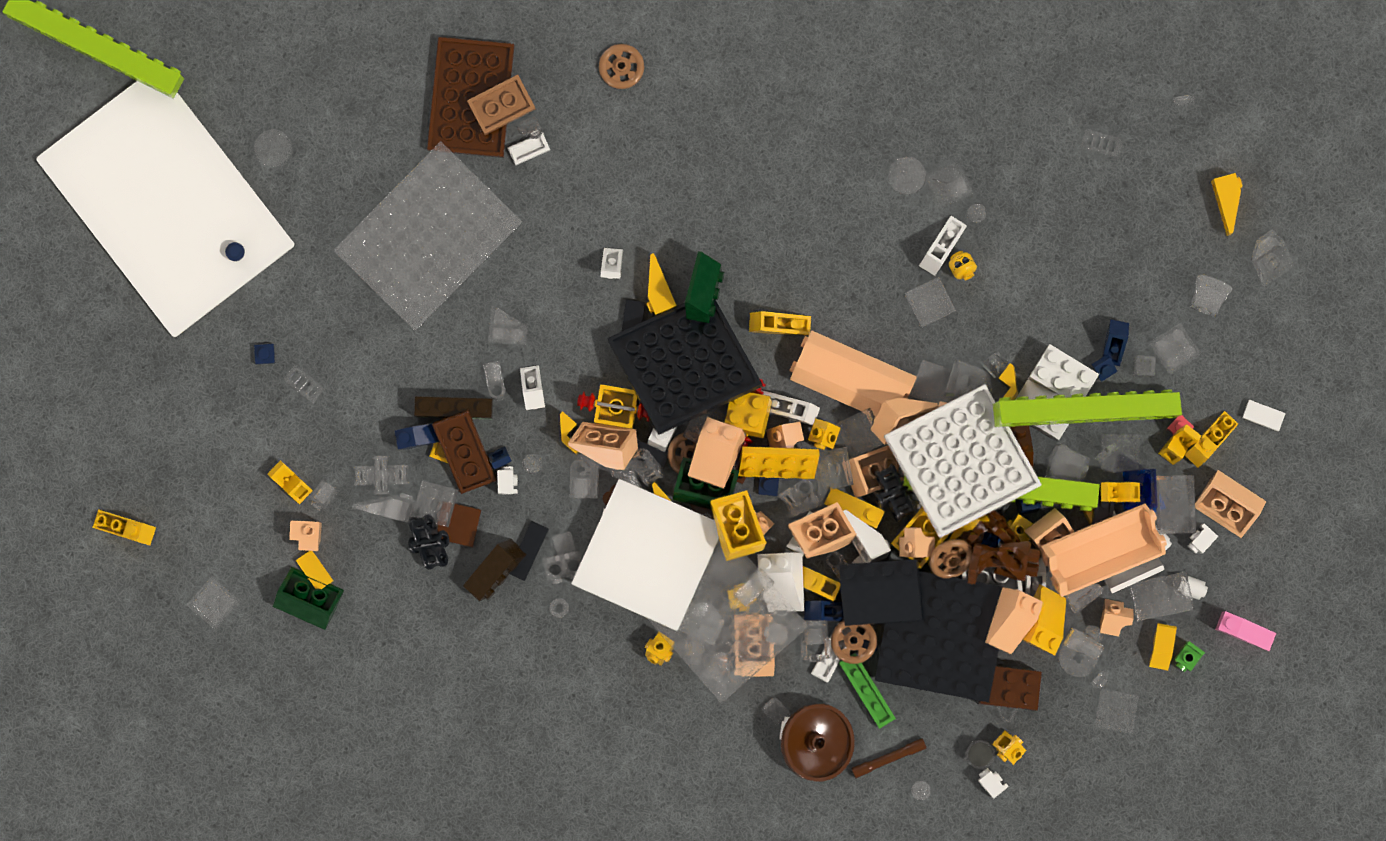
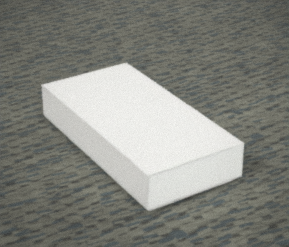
[508,132,550,166]
[1242,400,1285,432]

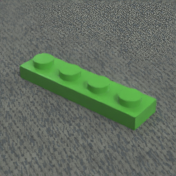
[839,653,896,729]

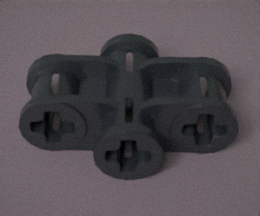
[874,464,915,522]
[408,514,449,570]

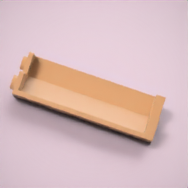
[790,330,917,417]
[1041,503,1167,597]

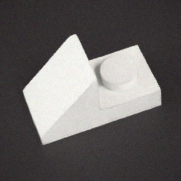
[601,248,623,279]

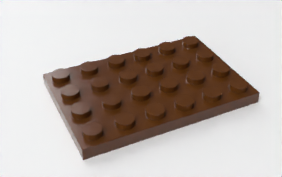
[427,37,515,158]

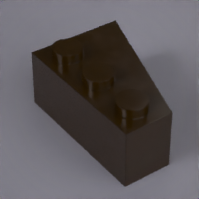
[463,539,527,601]

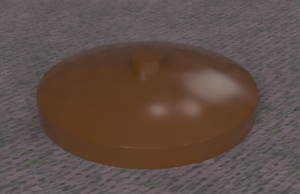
[781,704,855,782]

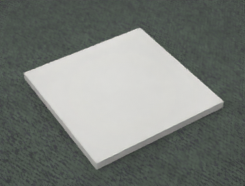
[884,384,1042,538]
[571,479,719,632]

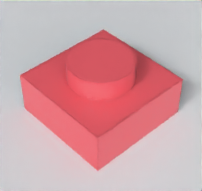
[1167,415,1194,435]

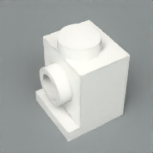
[497,467,518,494]
[1188,524,1218,554]
[978,768,1009,799]

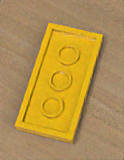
[738,447,820,479]

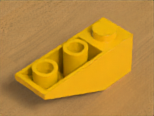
[1184,411,1238,468]
[92,509,156,546]
[803,566,840,601]

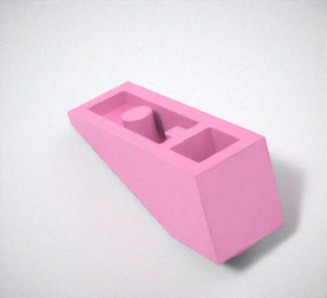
[1215,611,1276,651]

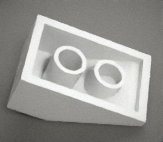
[1015,379,1069,441]
[757,553,804,613]

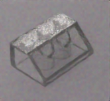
[1155,475,1196,534]

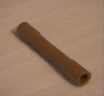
[851,738,927,778]

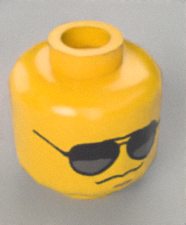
[948,251,977,281]

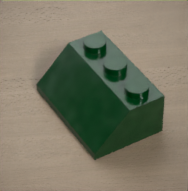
[685,251,724,323]
[673,457,739,509]
[273,567,344,630]

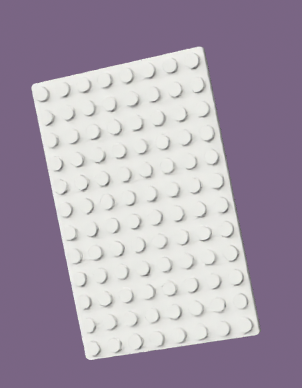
[37,81,294,337]

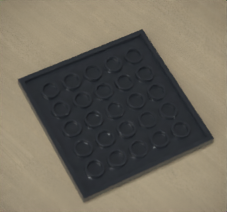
[607,300,762,435]
[875,571,1010,703]

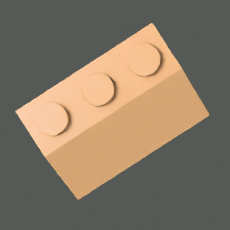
[1193,470,1266,538]

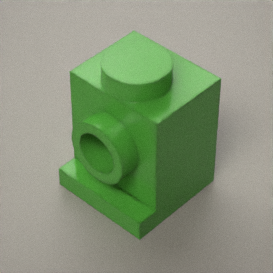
[1174,641,1205,672]

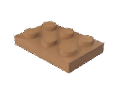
[467,75,536,135]

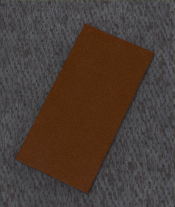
[432,410,497,494]

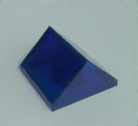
[1123,469,1157,510]

